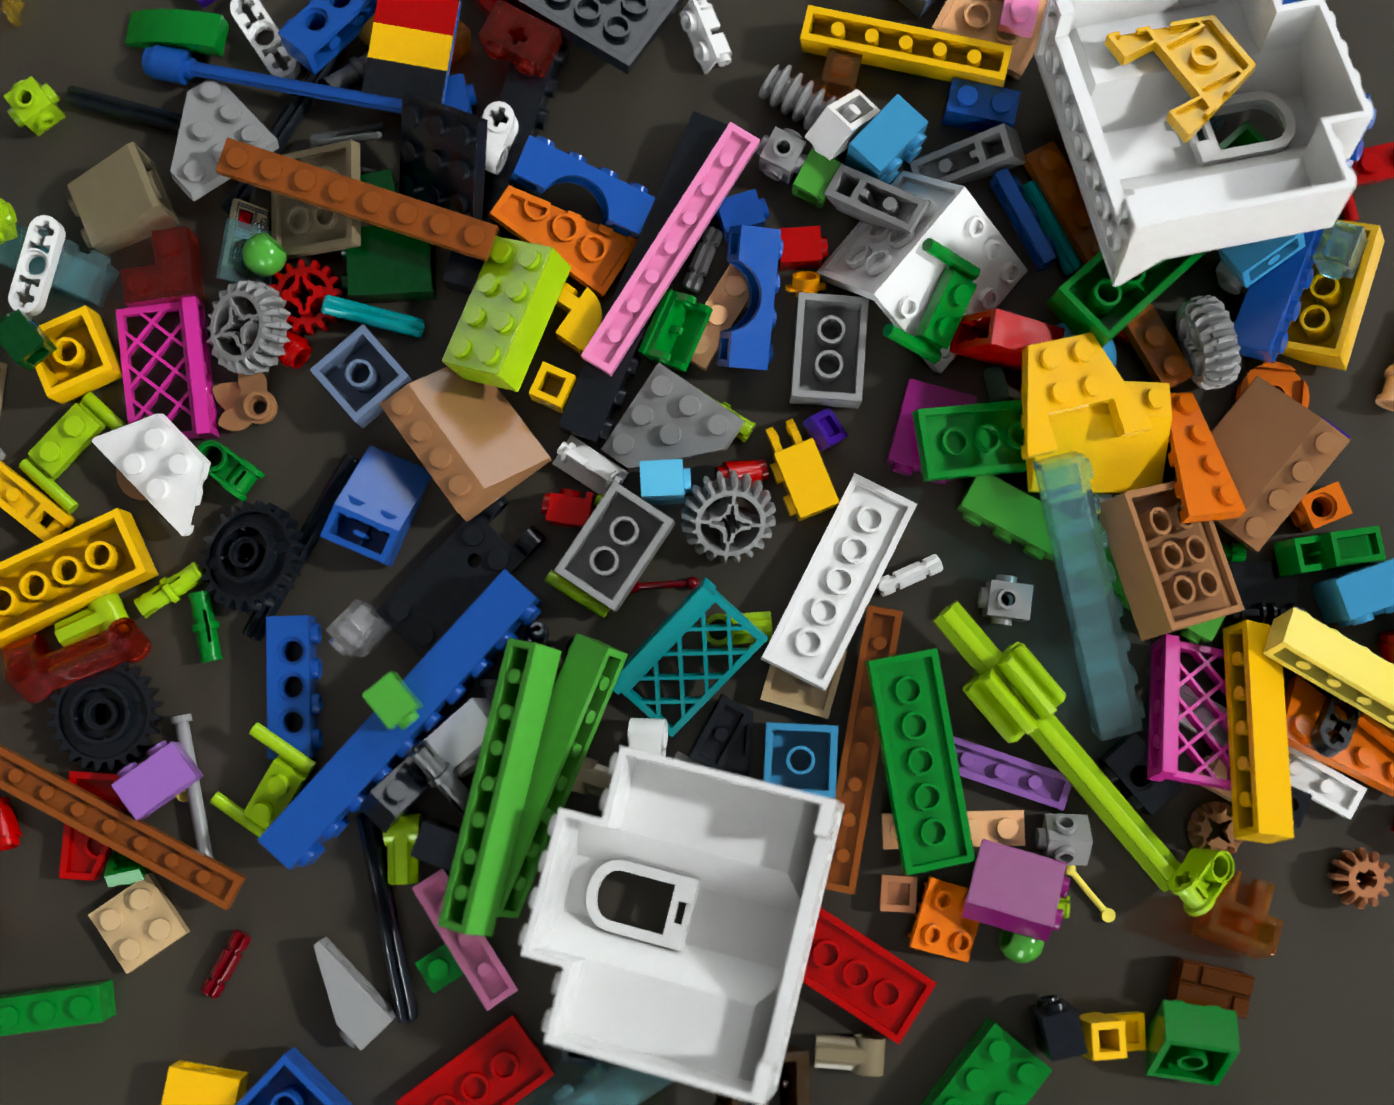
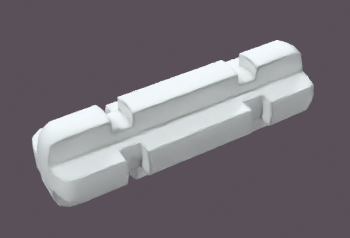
[877,554,943,597]

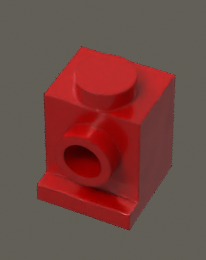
[541,489,596,530]

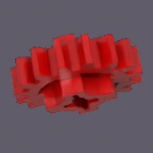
[269,259,345,336]

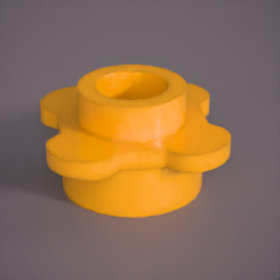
[785,271,826,298]

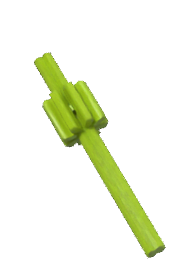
[932,600,1181,893]

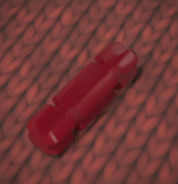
[201,930,251,999]

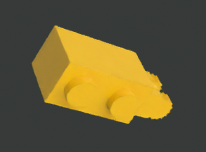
[765,419,840,522]

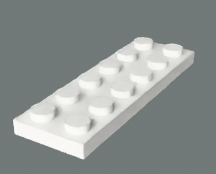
[761,473,917,691]

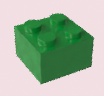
[1144,1000,1240,1086]

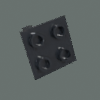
[1227,562,1305,627]

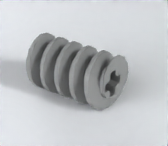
[759,64,837,130]

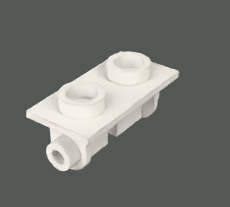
[680,0,732,74]
[552,435,629,495]

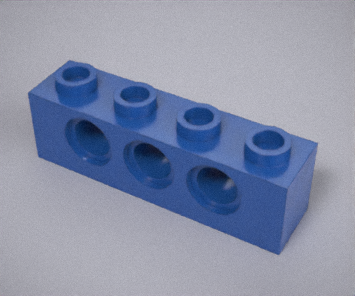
[278,0,377,75]
[266,615,323,759]

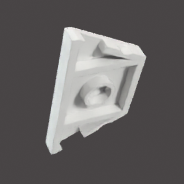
[92,413,211,536]

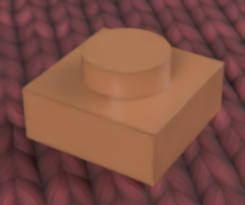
[879,874,918,913]

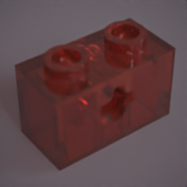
[479,0,563,79]

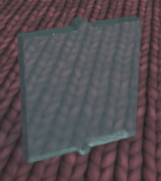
[216,218,272,286]

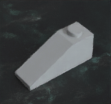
[910,123,1026,185]
[824,164,930,234]
[314,937,397,1051]

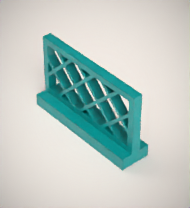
[613,577,768,737]

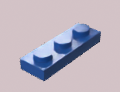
[989,167,1057,272]

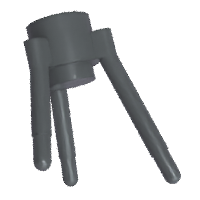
[310,122,386,174]

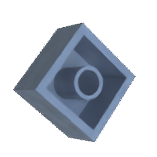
[310,324,413,429]

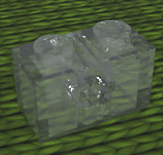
[326,599,393,658]

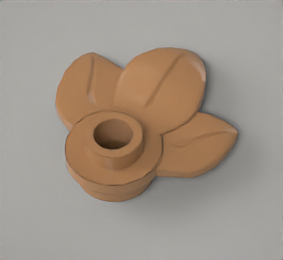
[212,373,278,432]

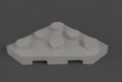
[170,79,279,202]
[601,362,746,470]

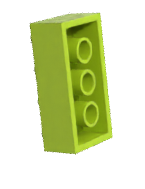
[441,236,571,392]

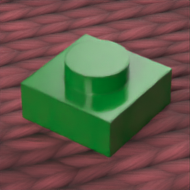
[104,852,147,887]
[415,944,464,994]

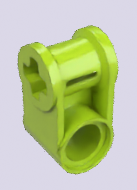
[1168,848,1235,917]

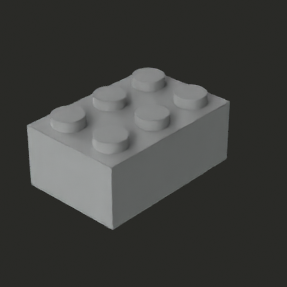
[789,292,869,409]
[554,481,675,612]

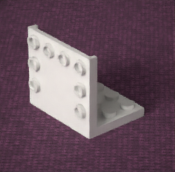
[816,170,1028,374]

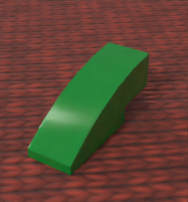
[125,9,229,58]
[1273,525,1386,577]

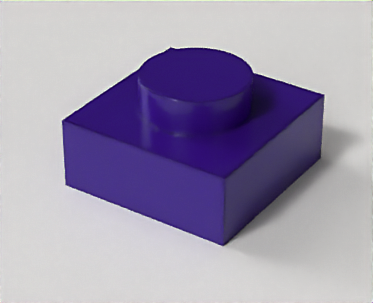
[802,407,849,452]

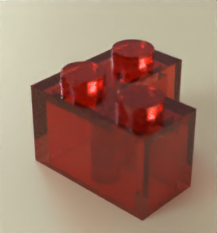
[121,226,206,308]

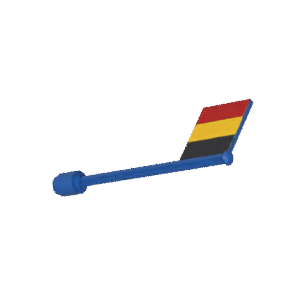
[142,0,461,114]

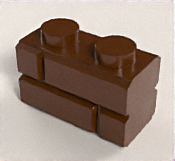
[1167,956,1255,1019]

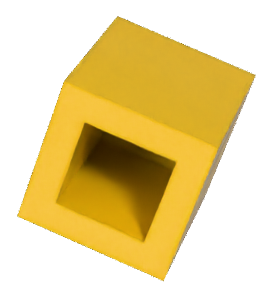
[529,361,577,414]

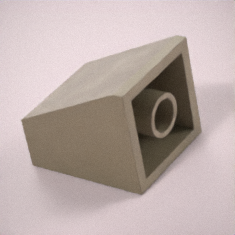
[67,142,180,256]

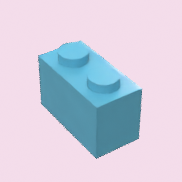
[639,459,691,505]

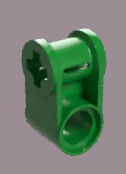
[197,440,266,502]

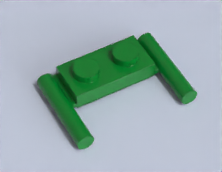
[883,238,981,364]

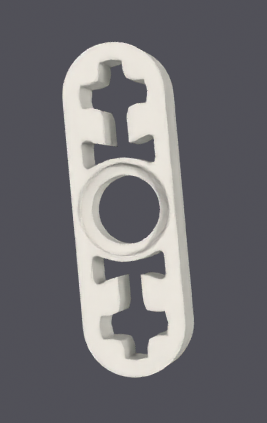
[230,0,300,80]
[8,215,66,317]

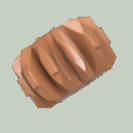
[1327,847,1394,909]

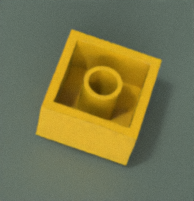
[35,305,123,404]

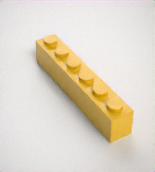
[800,5,1013,88]
[1223,620,1294,844]

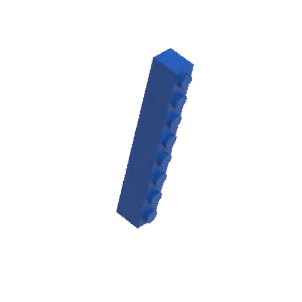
[1234,93,1377,364]

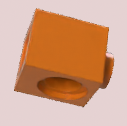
[1290,481,1353,533]

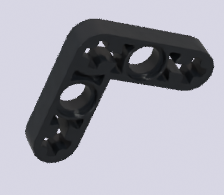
[1311,682,1362,757]

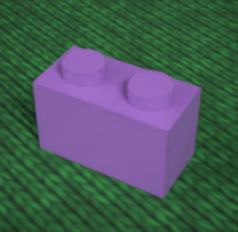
[111,740,204,820]

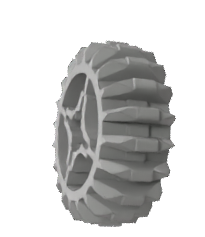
[205,280,292,375]
[1175,295,1242,390]
[681,469,776,565]

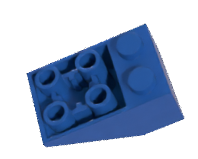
[320,445,432,567]

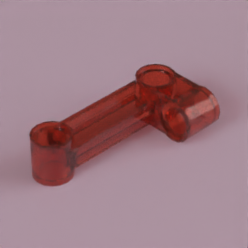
[2,617,152,703]

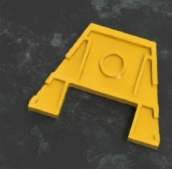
[1104,14,1256,143]
[1021,332,1153,460]

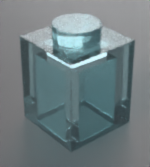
[1313,221,1368,280]

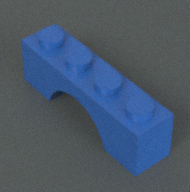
[508,135,656,239]
[717,225,783,371]

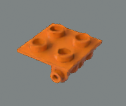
[907,876,980,962]

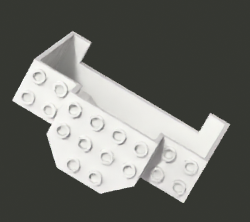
[1034,0,1373,287]
[519,746,845,1105]

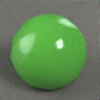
[242,232,287,277]
[999,929,1044,964]

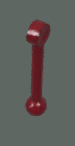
[630,576,699,593]

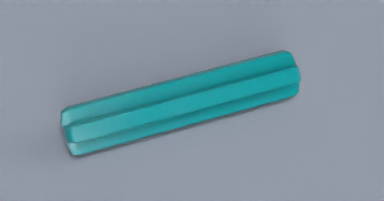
[1022,181,1082,276]
[321,295,425,338]

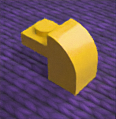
[555,282,604,355]
[1079,1011,1147,1061]

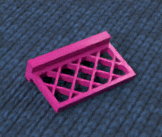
[116,296,219,440]
[1147,634,1231,791]

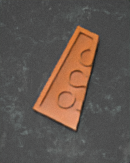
[487,185,638,298]
[1168,392,1247,524]
[1285,674,1394,798]

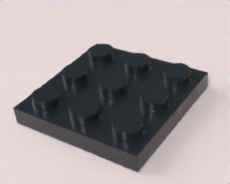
[399,92,488,220]

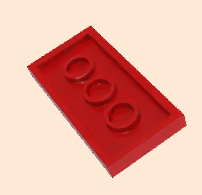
[803,907,937,1045]
[396,1013,556,1105]

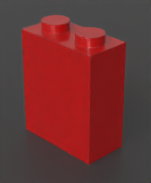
[949,308,1065,371]

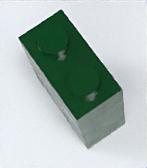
[341,226,437,303]

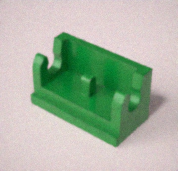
[638,289,713,372]

